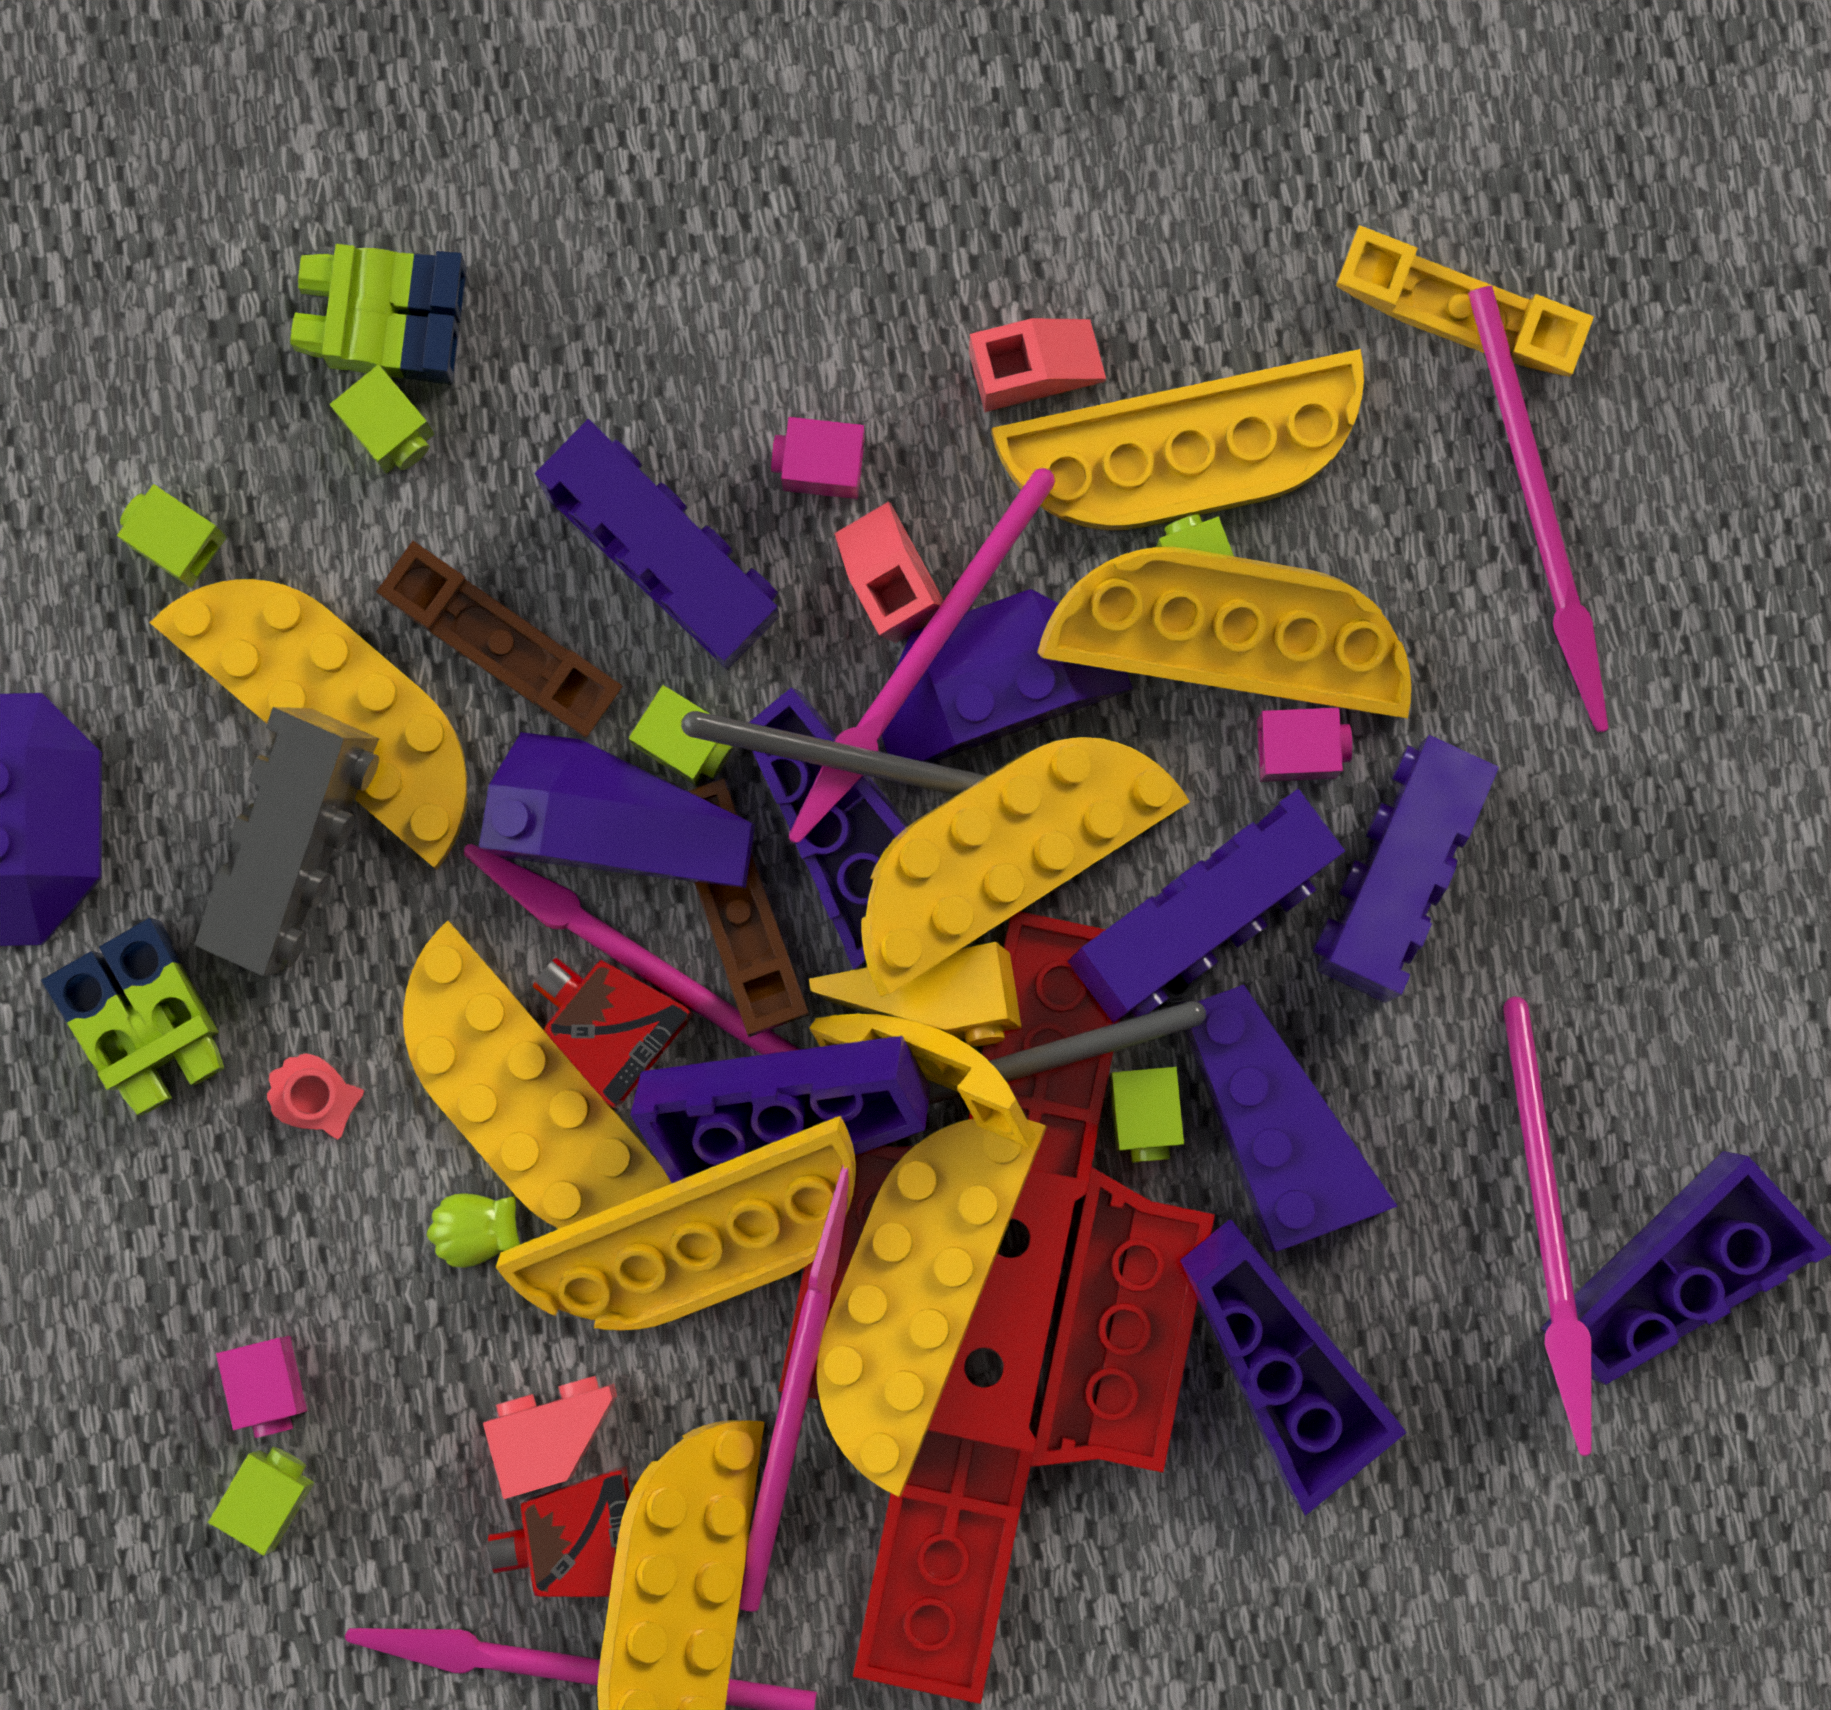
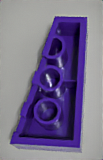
[534,418,780,670]
[748,687,909,970]
[1312,735,1499,1003]
[1068,788,1345,1023]
[1185,984,1398,1252]
[630,1036,931,1183]
[1540,1151,1831,1385]
[1180,1219,1407,1516]

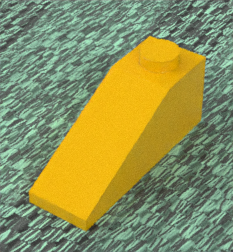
[809,942,1022,1046]

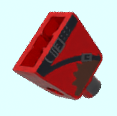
[533,957,694,1109]
[488,1467,631,1597]

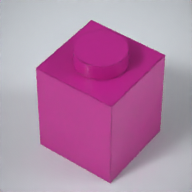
[771,417,865,499]
[1257,708,1352,782]
[216,1336,307,1438]

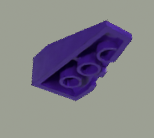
[479,732,755,888]

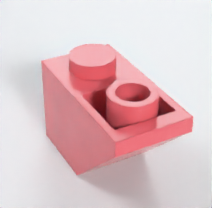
[969,318,1106,412]
[834,502,944,643]
[483,1376,617,1499]

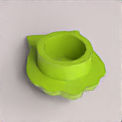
[426,1193,520,1268]

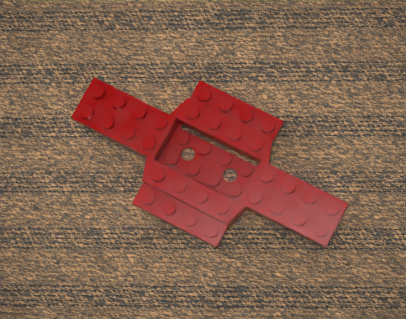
[778,911,1215,1704]

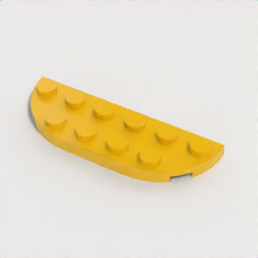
[991,349,1364,531]
[1037,547,1411,719]
[149,579,468,870]
[861,737,1190,997]
[403,920,671,1229]
[496,1116,856,1331]
[817,1119,1047,1497]
[597,1420,764,1710]

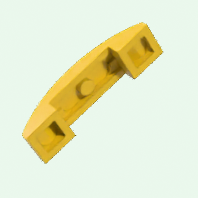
[1335,225,1594,377]
[809,1014,1036,1147]

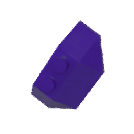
[881,589,1133,763]
[0,693,102,946]

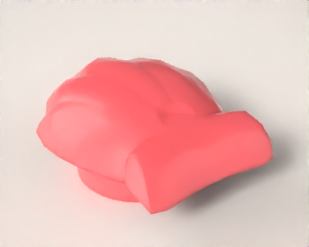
[267,1053,364,1140]

